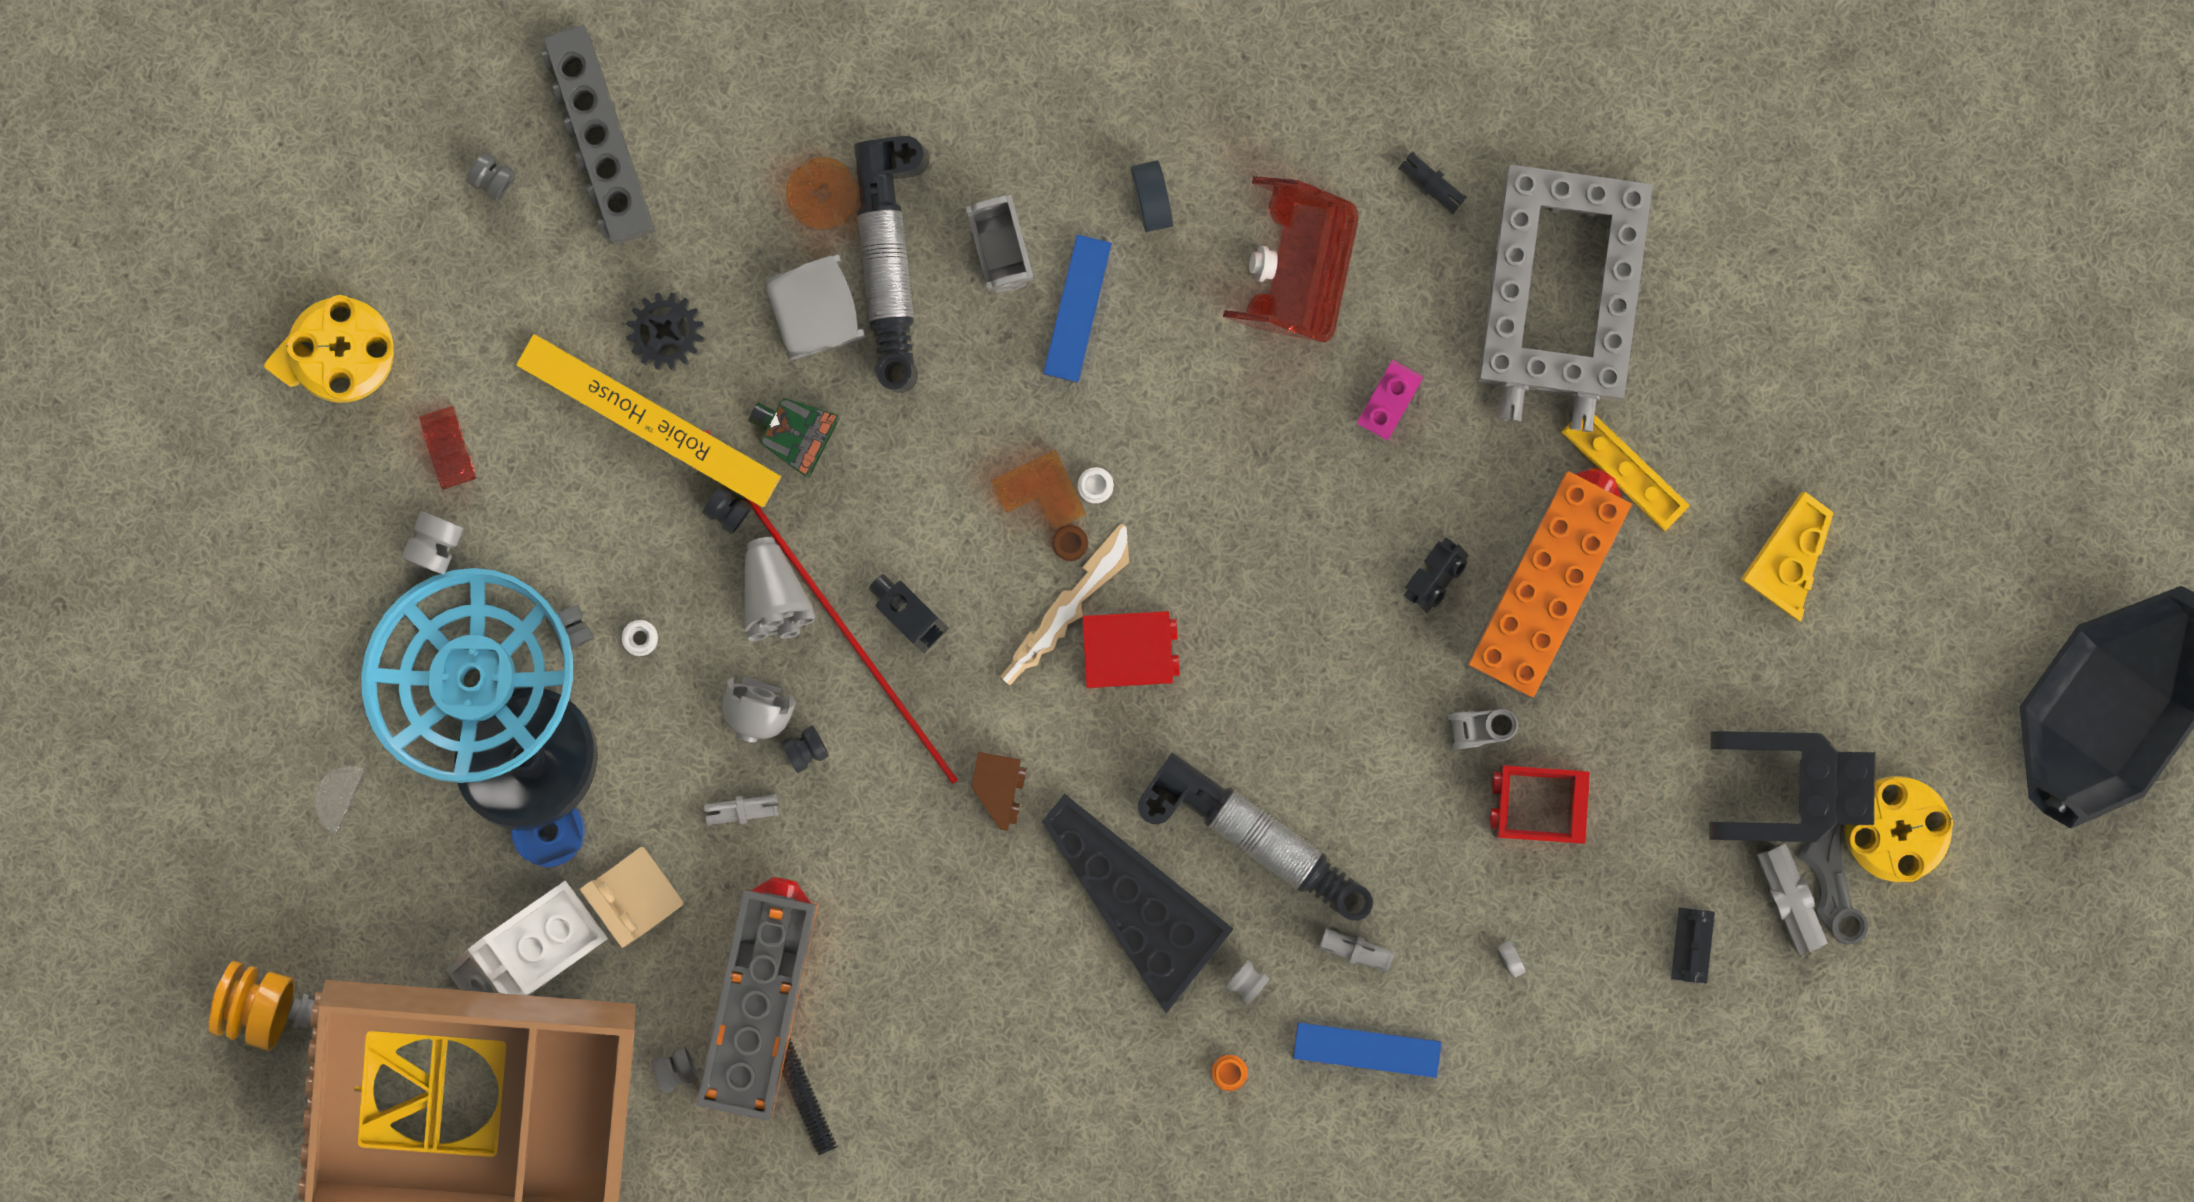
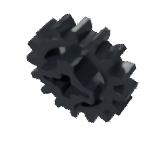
[626,292,705,371]

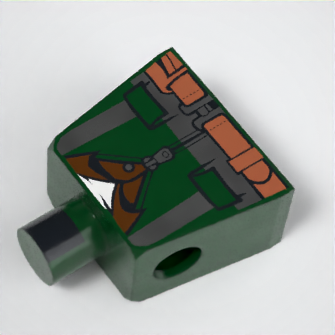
[748,398,840,479]

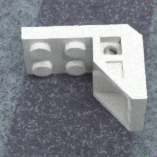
[446,881,608,996]

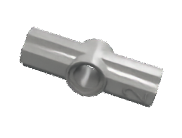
[1755,843,1828,955]

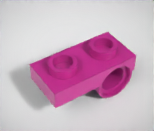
[1357,359,1424,440]

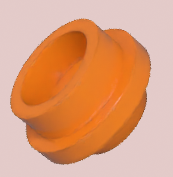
[1211,1054,1248,1091]

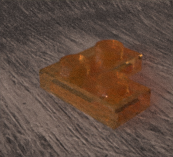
[991,450,1086,531]

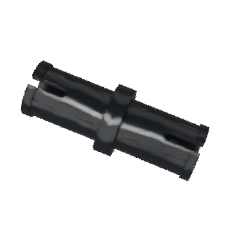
[1398,151,1467,215]

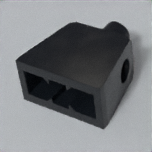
[869,574,949,654]

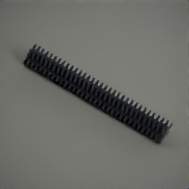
[782,1038,838,1155]

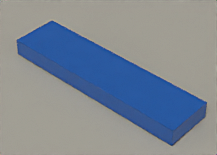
[1043,235,1112,383]
[1293,1022,1442,1078]

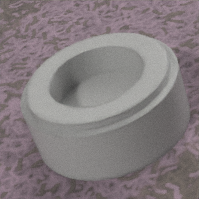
[1497,940,1526,978]

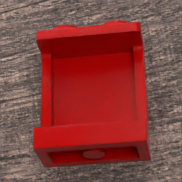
[1083,611,1180,689]

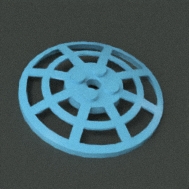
[362,568,573,783]

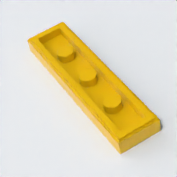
[1560,414,1690,532]

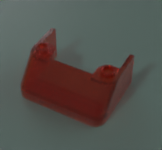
[1223,176,1359,342]

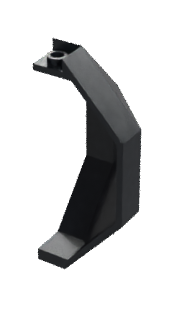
[2019,586,2194,829]

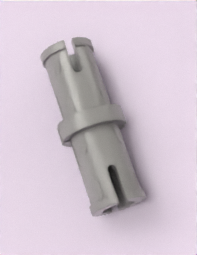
[704,793,779,827]
[1319,928,1394,973]

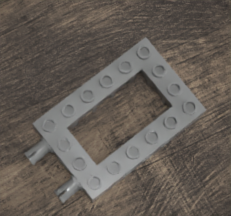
[1477,165,1653,432]

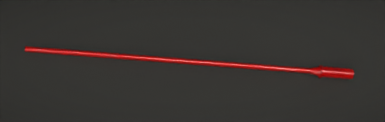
[705,430,958,784]

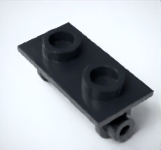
[1403,537,1469,613]
[1671,907,1715,983]

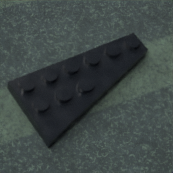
[1042,793,1234,1014]

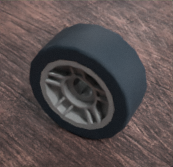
[1131,160,1173,232]

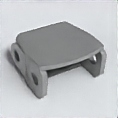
[966,195,1034,293]
[765,255,866,360]

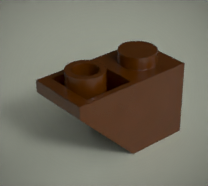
[972,752,1027,831]

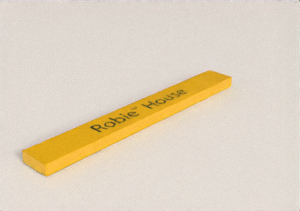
[516,334,782,507]

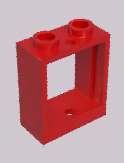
[1489,765,1590,844]

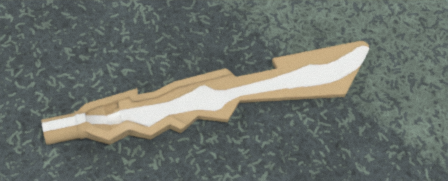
[999,524,1129,686]

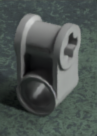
[1447,709,1518,750]

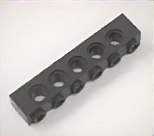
[541,24,656,246]

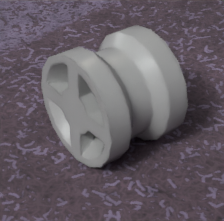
[1225,959,1270,1005]

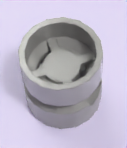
[401,510,464,575]

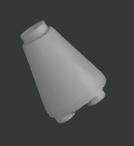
[743,537,816,641]

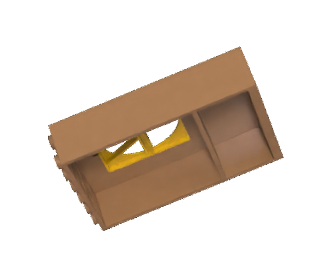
[298,980,636,1202]

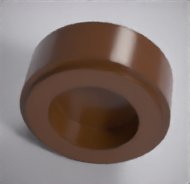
[1052,525,1088,561]

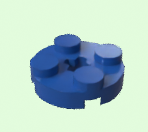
[511,807,585,867]

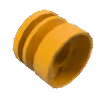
[208,961,295,1051]

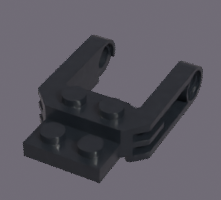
[1709,731,1876,842]

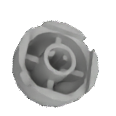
[721,677,796,742]

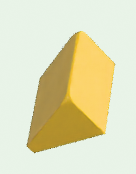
[263,335,313,387]

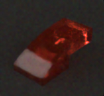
[419,406,477,490]

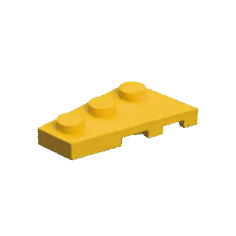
[1740,492,1834,622]

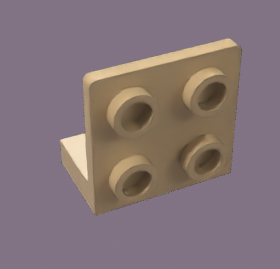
[580,847,684,948]

